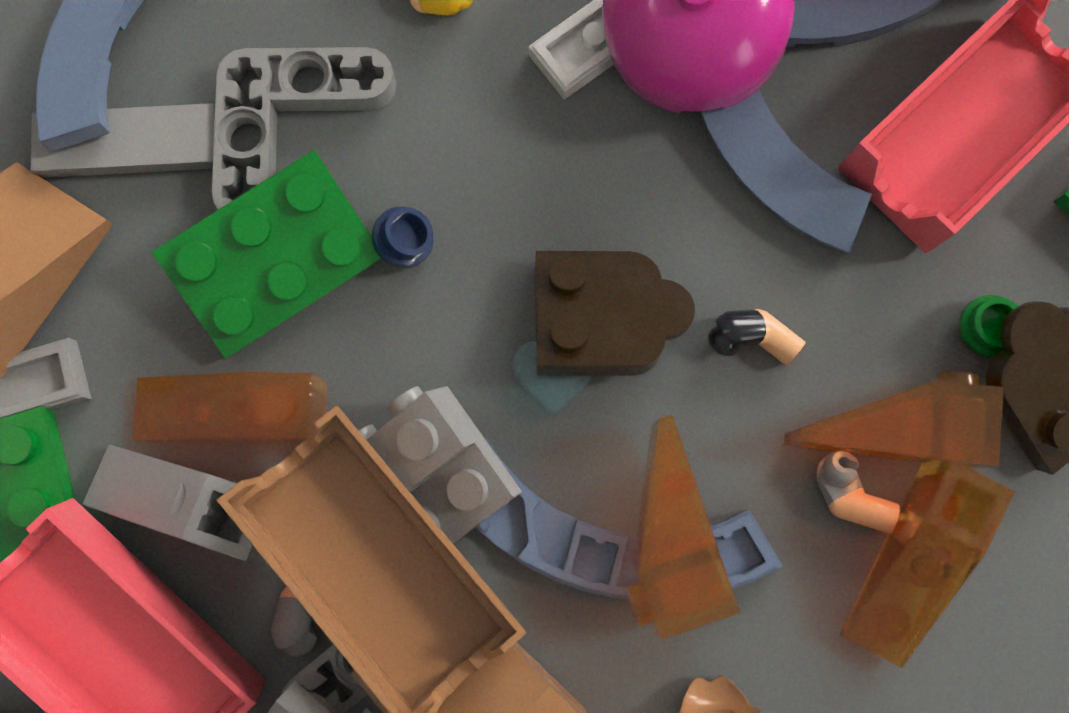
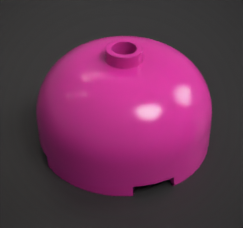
[602,0,795,113]

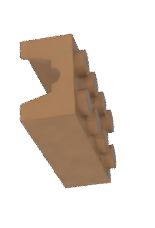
[217,405,527,713]

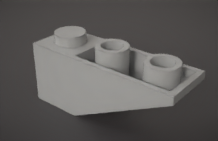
[82,444,267,567]

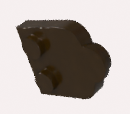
[535,251,695,376]
[986,301,1069,475]

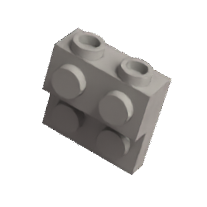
[359,386,522,544]

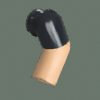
[708,309,806,366]

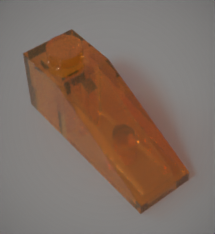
[784,371,1004,469]
[133,372,327,444]
[627,415,740,639]

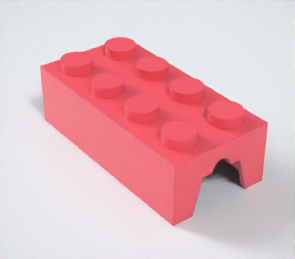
[837,0,1069,254]
[0,498,266,713]

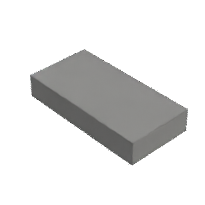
[0,338,92,419]

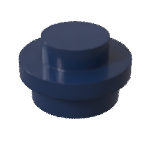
[371,207,433,269]

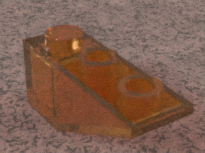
[840,459,1015,668]

